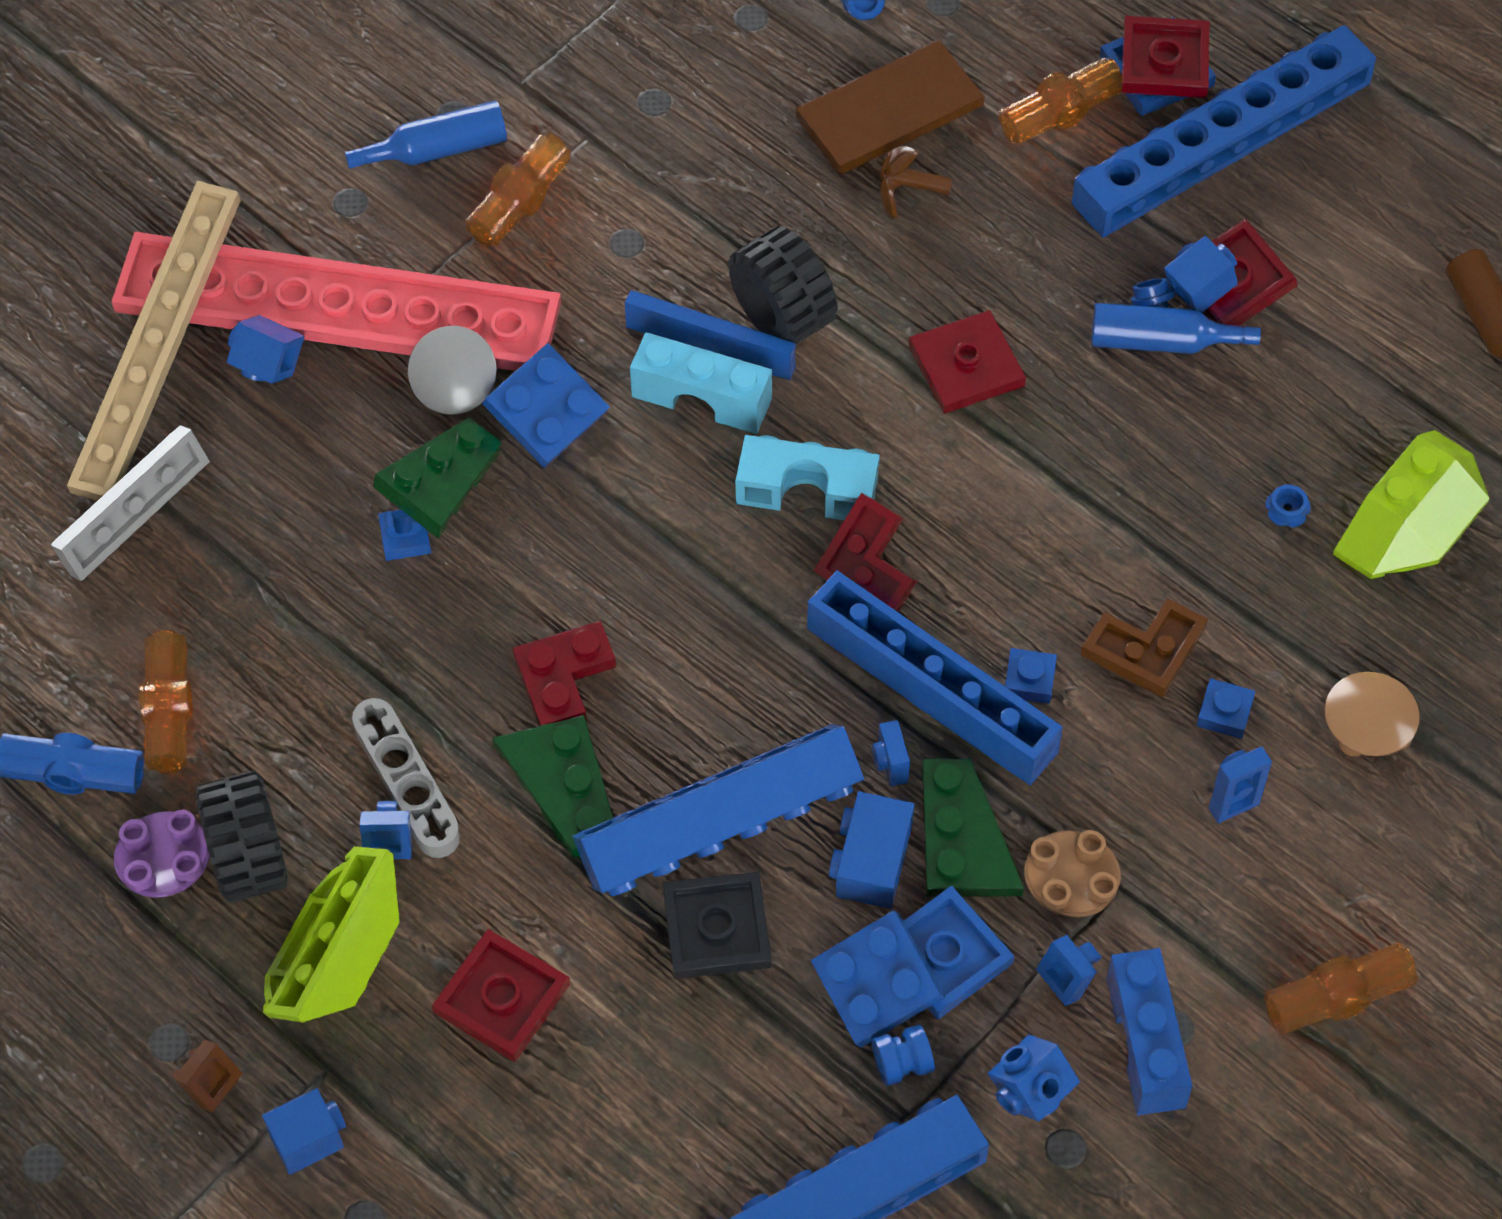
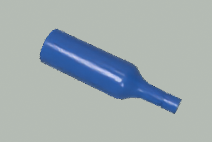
[344,100,507,169]
[1092,303,1261,354]

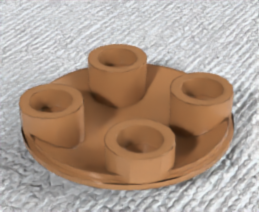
[1324,672,1419,756]
[1024,830,1121,917]

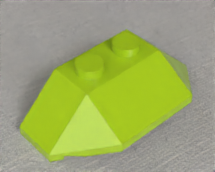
[1333,430,1490,579]
[263,846,399,1022]

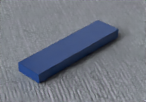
[625,290,796,381]

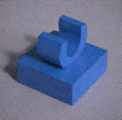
[378,510,431,561]
[360,801,413,859]
[1036,935,1102,1006]

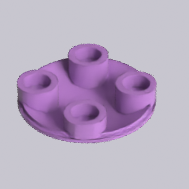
[114,810,210,897]

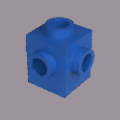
[987,1035,1080,1122]

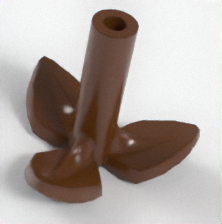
[880,146,952,218]

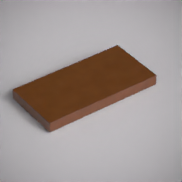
[796,40,984,175]

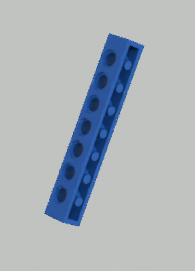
[1072,25,1377,238]

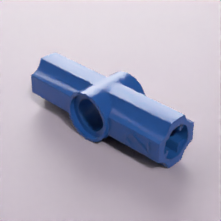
[0,733,145,795]

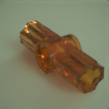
[998,58,1122,145]
[466,133,571,247]
[139,630,193,774]
[1264,942,1418,1035]

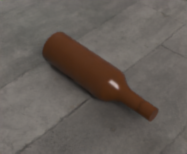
[1445,249,1502,359]

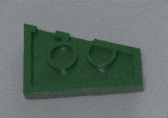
[373,417,502,539]
[492,715,613,858]
[922,759,1024,897]

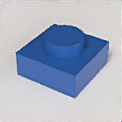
[1005,648,1057,704]
[1197,678,1255,739]
[872,720,910,787]

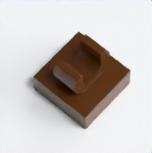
[172,1039,243,1113]

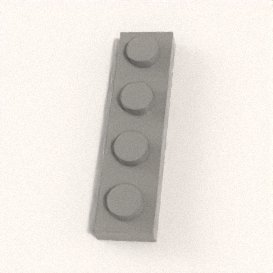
[50,425,210,581]

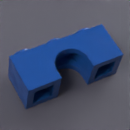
[1106,948,1192,1116]

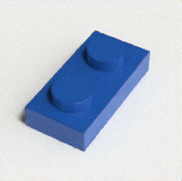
[1209,746,1272,823]

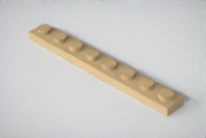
[67,181,241,501]

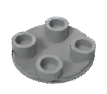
[408,326,497,415]

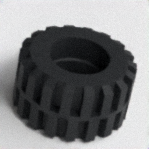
[728,226,838,345]
[195,770,289,903]

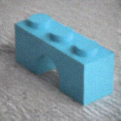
[630,332,772,434]
[735,435,880,520]

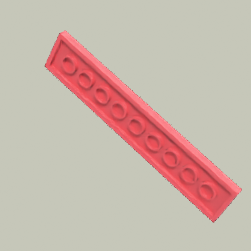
[112,232,561,371]

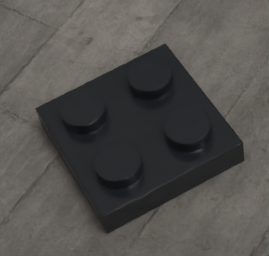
[663,872,771,979]

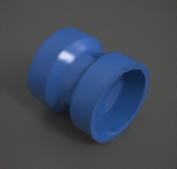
[871,1024,935,1086]

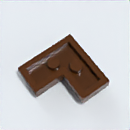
[1081,598,1208,698]

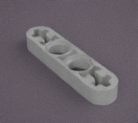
[352,698,460,858]

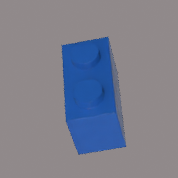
[829,791,915,909]

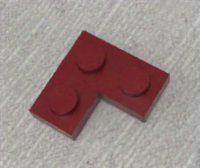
[814,493,917,612]
[512,620,616,726]

